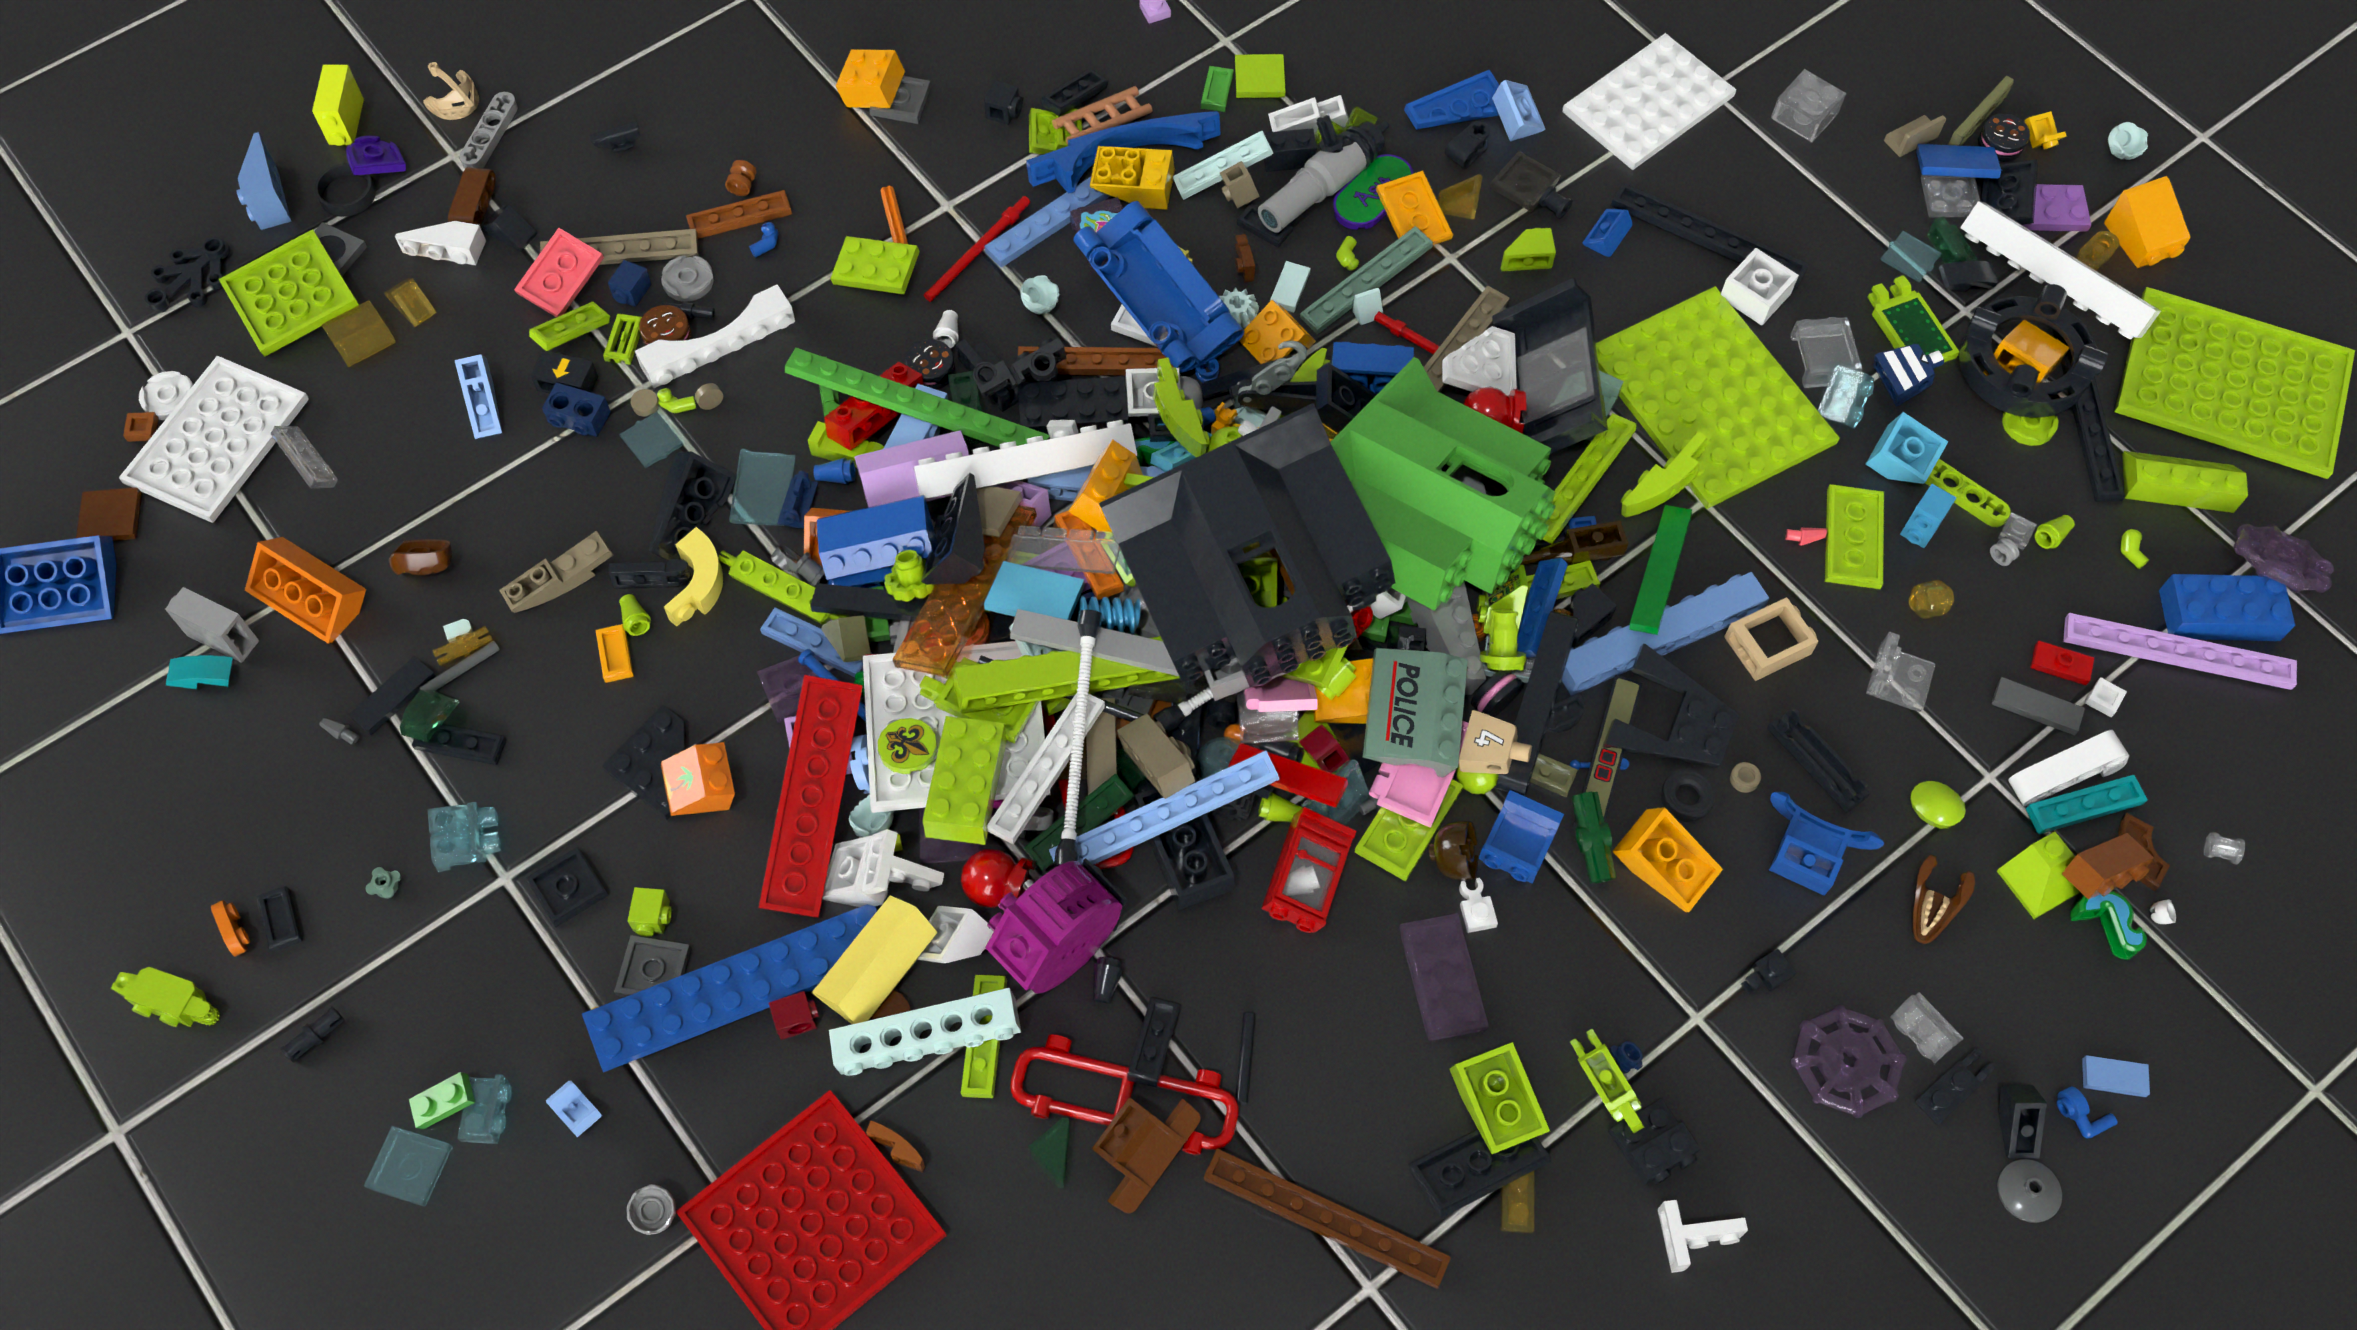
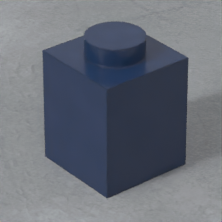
[608,260,651,307]

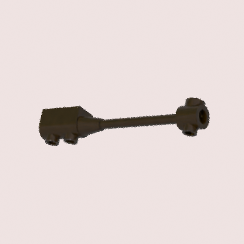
[1521,520,1629,564]

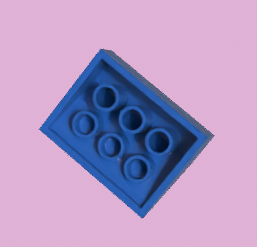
[0,535,116,634]

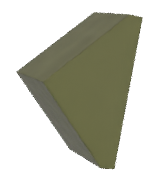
[821,615,871,662]

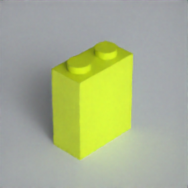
[312,65,364,146]

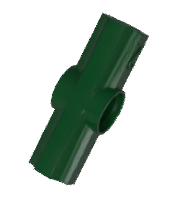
[1571,791,1616,884]

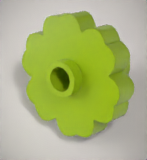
[884,550,939,601]

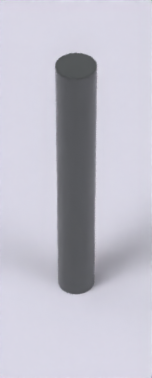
[420,641,500,697]

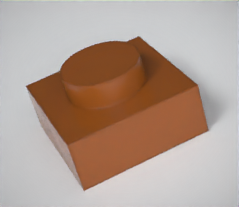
[123,412,159,442]

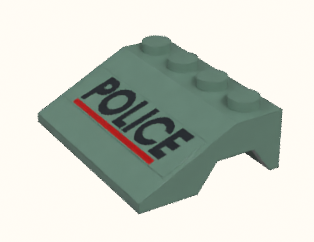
[1363,648,1468,777]

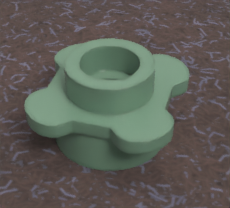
[365,867,401,899]

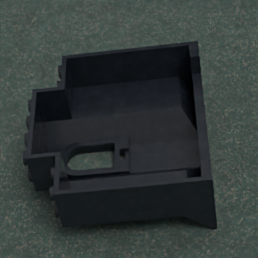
[1099,403,1396,687]

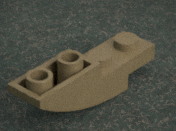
[499,531,614,613]

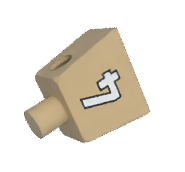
[1459,710,1532,774]

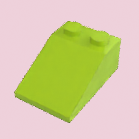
[1450,1042,1550,1154]

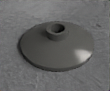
[1997,1159,2062,1223]

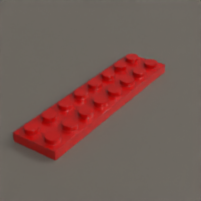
[759,675,863,918]

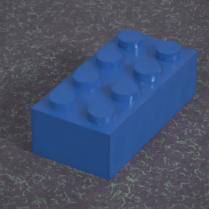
[2159,574,2295,641]

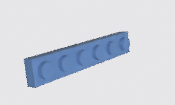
[985,177,1110,268]

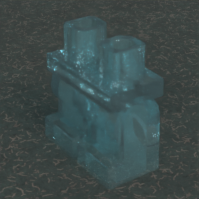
[428,802,501,872]

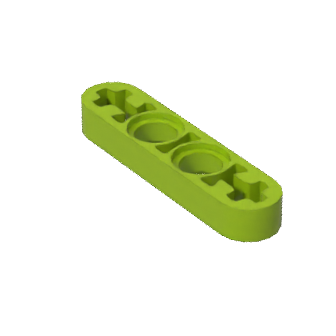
[1925,459,2011,527]

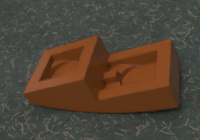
[866,1121,925,1173]

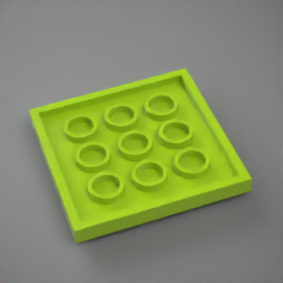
[219,229,359,357]

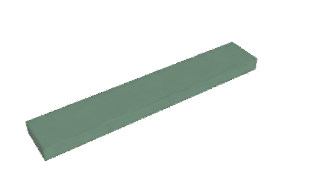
[1300,226,1433,334]

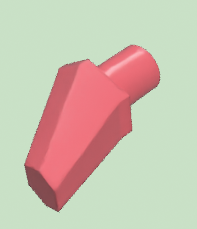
[1785,527,1827,546]

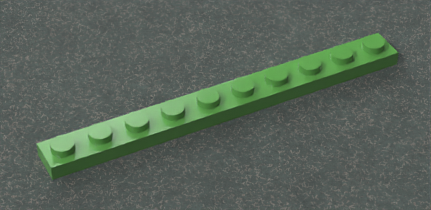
[785,348,1049,447]

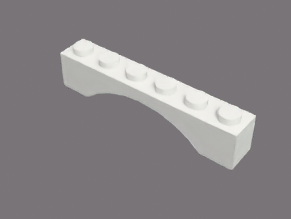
[635,285,795,388]

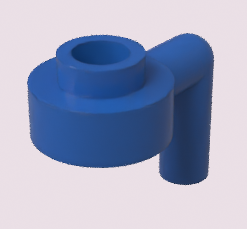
[2057,1086,2117,1139]

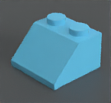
[1866,412,1948,484]

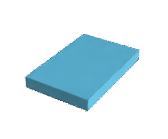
[984,561,1085,620]

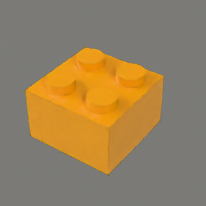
[836,49,905,108]

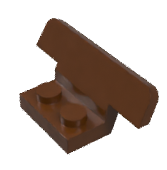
[1092,1097,1200,1213]

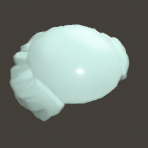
[2108,122,2148,160]
[1020,275,1060,315]
[849,795,894,837]

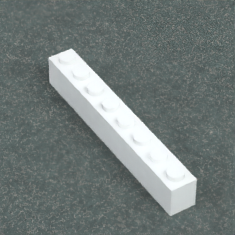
[1960,201,2161,339]
[913,420,1137,499]

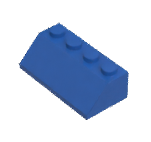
[817,495,938,580]

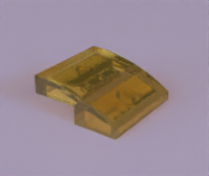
[321,300,396,367]

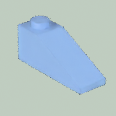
[455,354,502,439]

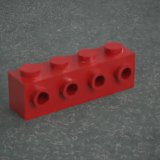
[824,362,923,451]

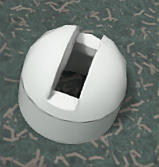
[2150,899,2176,924]

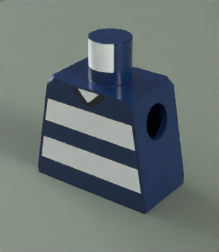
[1873,344,1944,407]

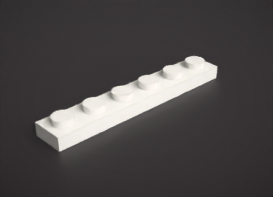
[987,691,1105,844]

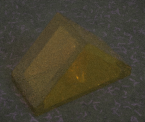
[1438,174,1483,219]
[384,278,436,327]

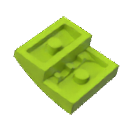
[1029,108,1082,154]

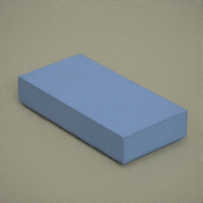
[2082,1055,2150,1097]

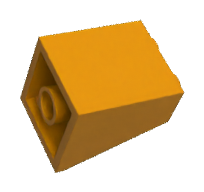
[2104,176,2191,268]
[1983,319,2069,383]

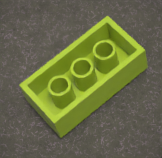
[923,716,1007,845]

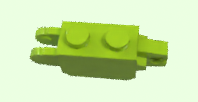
[111,967,220,1027]
[1570,1029,1644,1133]

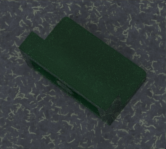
[1927,216,1979,264]

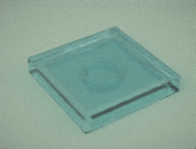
[364,1126,452,1207]

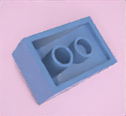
[236,132,291,230]

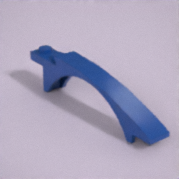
[1026,111,1221,194]

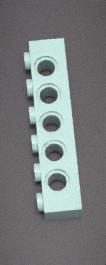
[829,988,1021,1076]

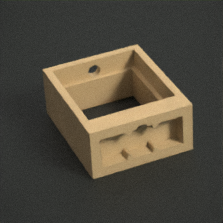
[1724,597,1819,681]

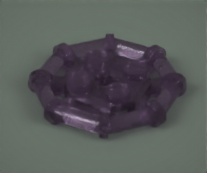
[2233,524,2334,593]
[1790,1005,1907,1118]

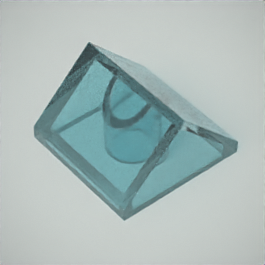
[1302,759,1369,825]

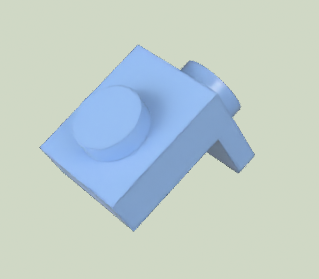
[546,1081,602,1137]

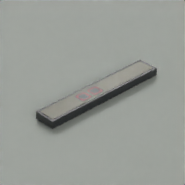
[1573,675,1643,827]

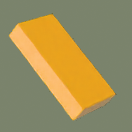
[596,624,634,683]

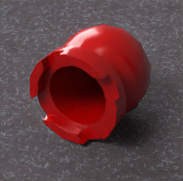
[1462,386,1526,433]
[961,849,1036,908]

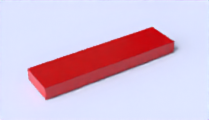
[1228,743,1348,808]

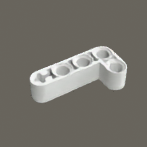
[2008,730,2129,806]

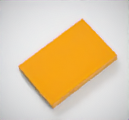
[1376,171,1453,245]

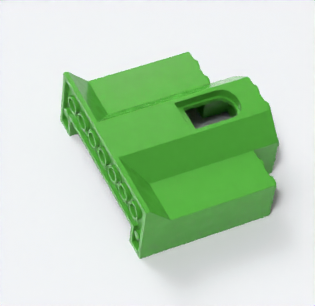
[1330,357,1556,611]

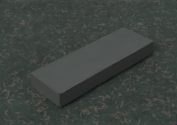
[1991,677,2085,736]

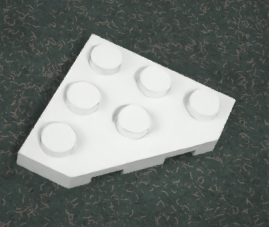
[1442,326,1517,396]

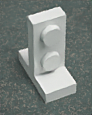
[861,829,944,895]
[1658,1200,1748,1273]

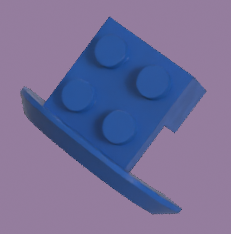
[1769,792,1884,896]

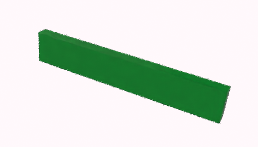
[1629,505,1692,635]

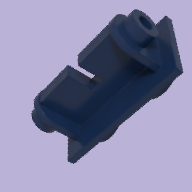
[777,471,818,529]

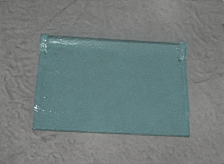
[729,449,796,526]

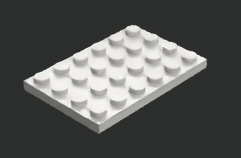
[1562,33,1736,170]
[119,356,309,523]

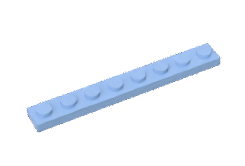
[1049,751,1279,865]

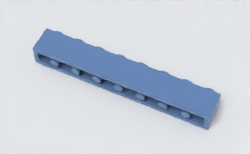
[1562,572,1769,696]

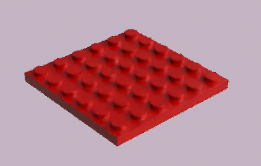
[676,1090,947,1330]

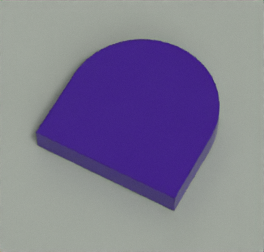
[346,136,406,175]

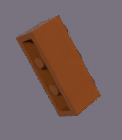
[2062,833,2154,900]

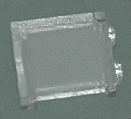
[1790,317,1863,388]

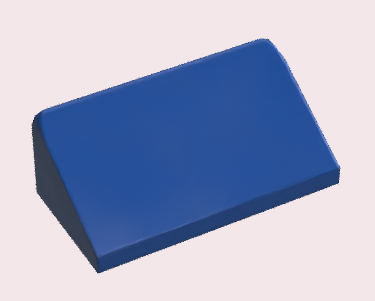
[1583,209,1633,257]

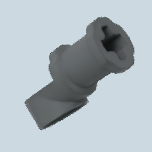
[771,545,825,587]

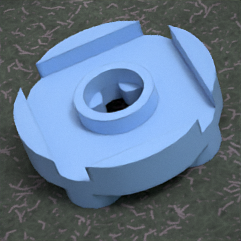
[850,734,870,794]

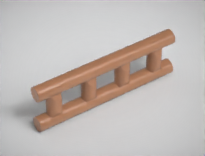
[1052,86,1152,145]

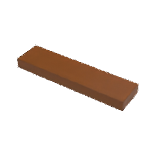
[686,190,792,239]

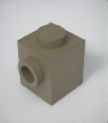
[1220,161,1260,208]

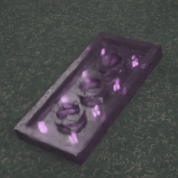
[1399,913,1489,1041]

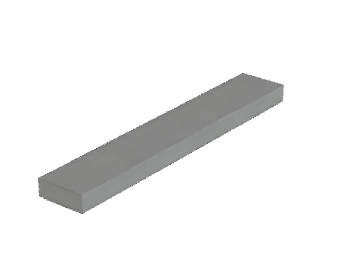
[1010,609,1179,676]

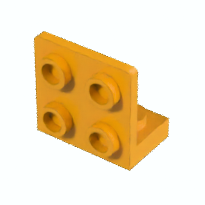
[1239,300,1316,364]

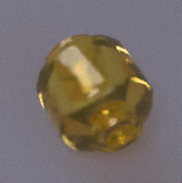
[1909,580,1954,619]

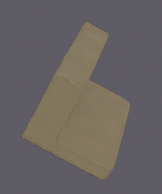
[1884,115,1946,157]

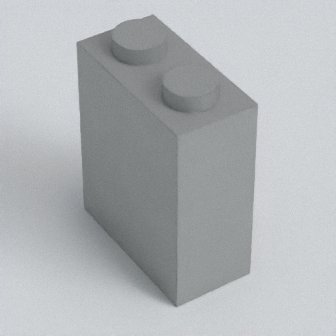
[165,587,259,663]

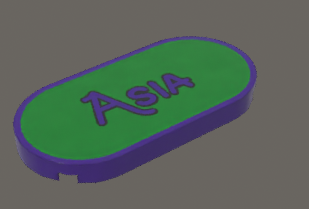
[1333,154,1414,230]

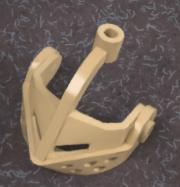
[423,62,479,120]

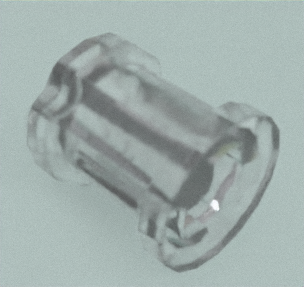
[2204,832,2245,864]

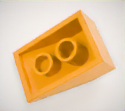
[1612,807,1723,912]

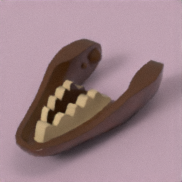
[1913,854,1975,944]

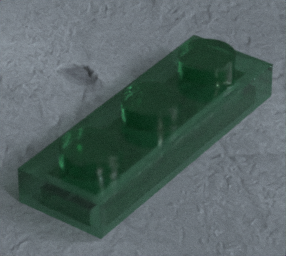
[948,371,985,446]

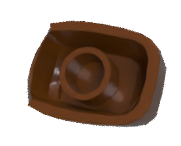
[389,539,452,576]

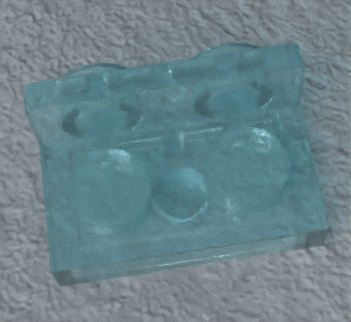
[1818,365,1874,428]
[457,1074,512,1144]

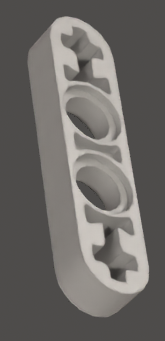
[459,92,518,169]

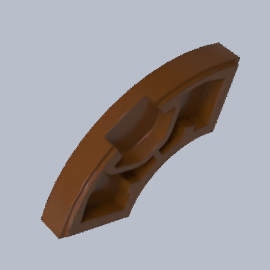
[2118,812,2170,891]

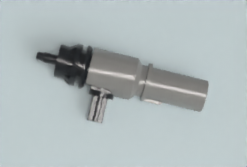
[1258,115,1389,232]

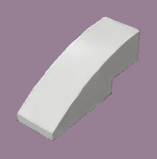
[1268,95,1351,134]

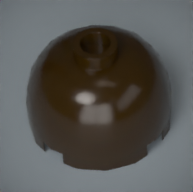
[1429,821,1478,880]

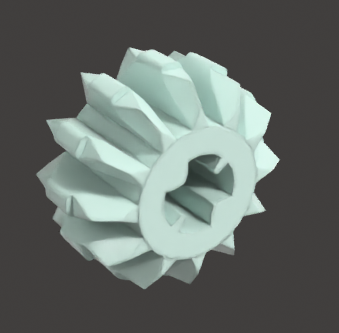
[1219,287,1259,329]

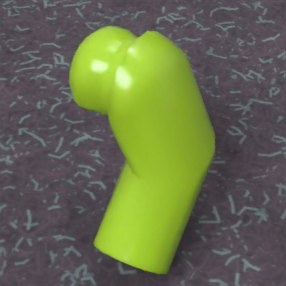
[1336,236,1359,271]
[657,388,697,413]

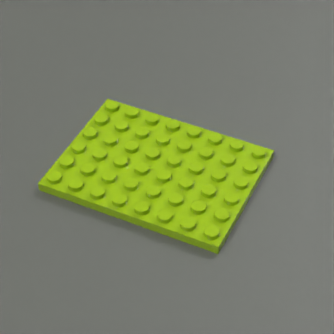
[1596,286,1840,509]
[2114,287,2355,479]

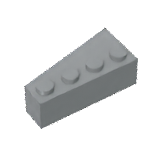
[1404,582,1486,695]

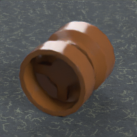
[725,160,757,196]

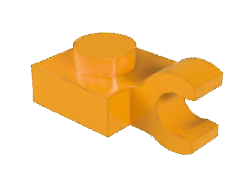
[1211,402,1238,435]

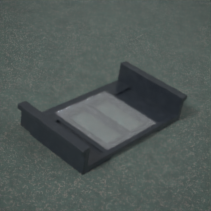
[1492,278,1608,454]

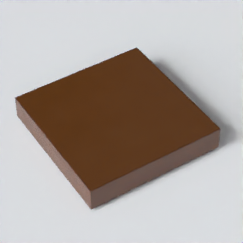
[76,487,142,541]

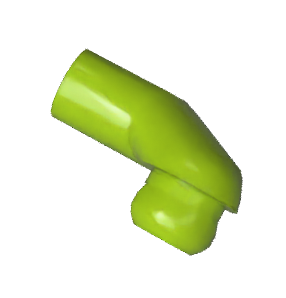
[2120,529,2149,569]

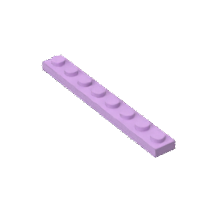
[2064,613,2297,690]

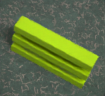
[603,314,642,365]

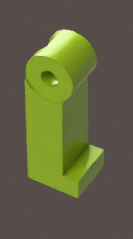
[808,421,884,468]

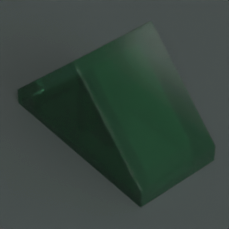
[1028,1118,1070,1188]

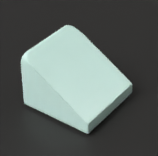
[1353,288,1383,325]

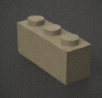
[1117,713,1195,799]

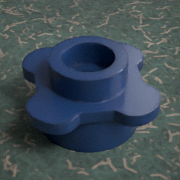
[1609,1041,1643,1073]

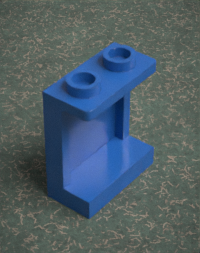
[1478,790,1564,884]

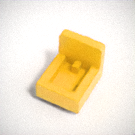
[2024,112,2066,149]

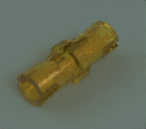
[432,626,493,666]

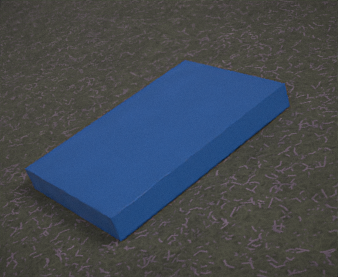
[1916,144,2001,179]

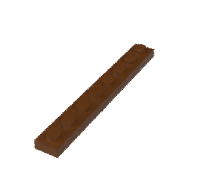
[1204,1149,1451,1289]

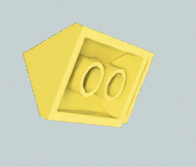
[812,895,938,1024]

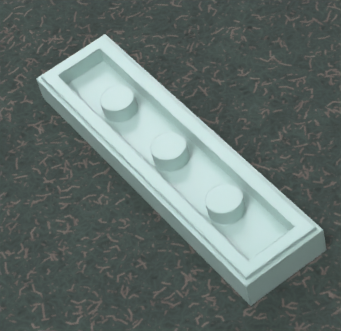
[1172,131,1273,200]

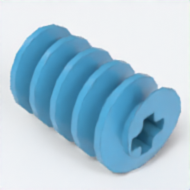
[1079,596,1140,635]

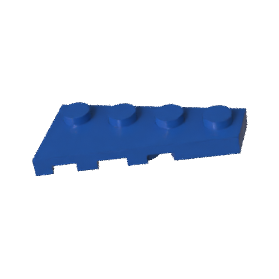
[1404,69,1499,129]

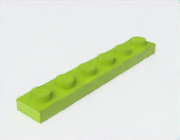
[1543,413,1636,544]

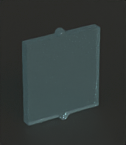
[1881,231,1942,282]
[620,412,683,468]

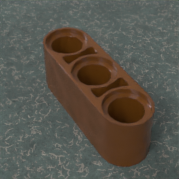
[448,167,496,227]

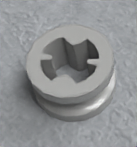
[1990,538,2019,566]

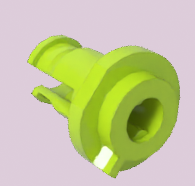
[1480,609,1526,670]

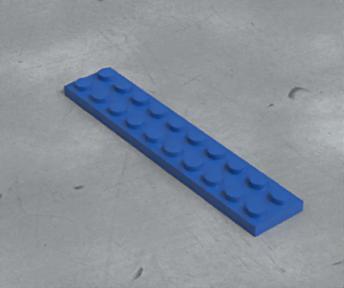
[582,904,877,1072]

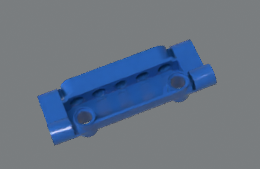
[1073,201,1245,373]

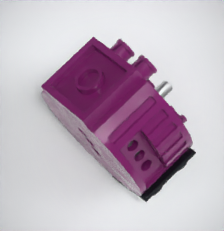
[985,858,1127,993]

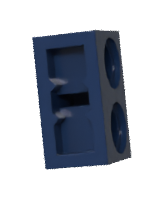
[542,383,611,437]

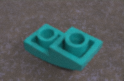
[166,655,233,689]

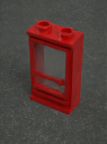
[1261,807,1356,933]

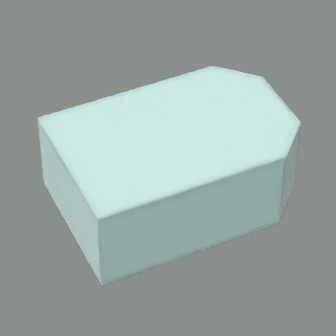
[443,619,474,644]

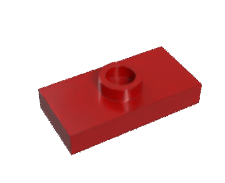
[2030,641,2094,685]

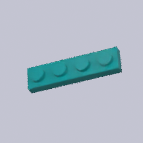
[2026,775,2148,834]

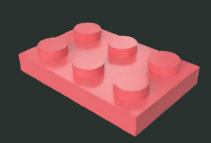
[514,228,604,317]

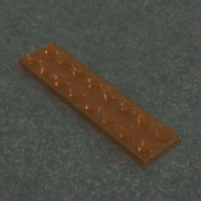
[892,505,1037,677]

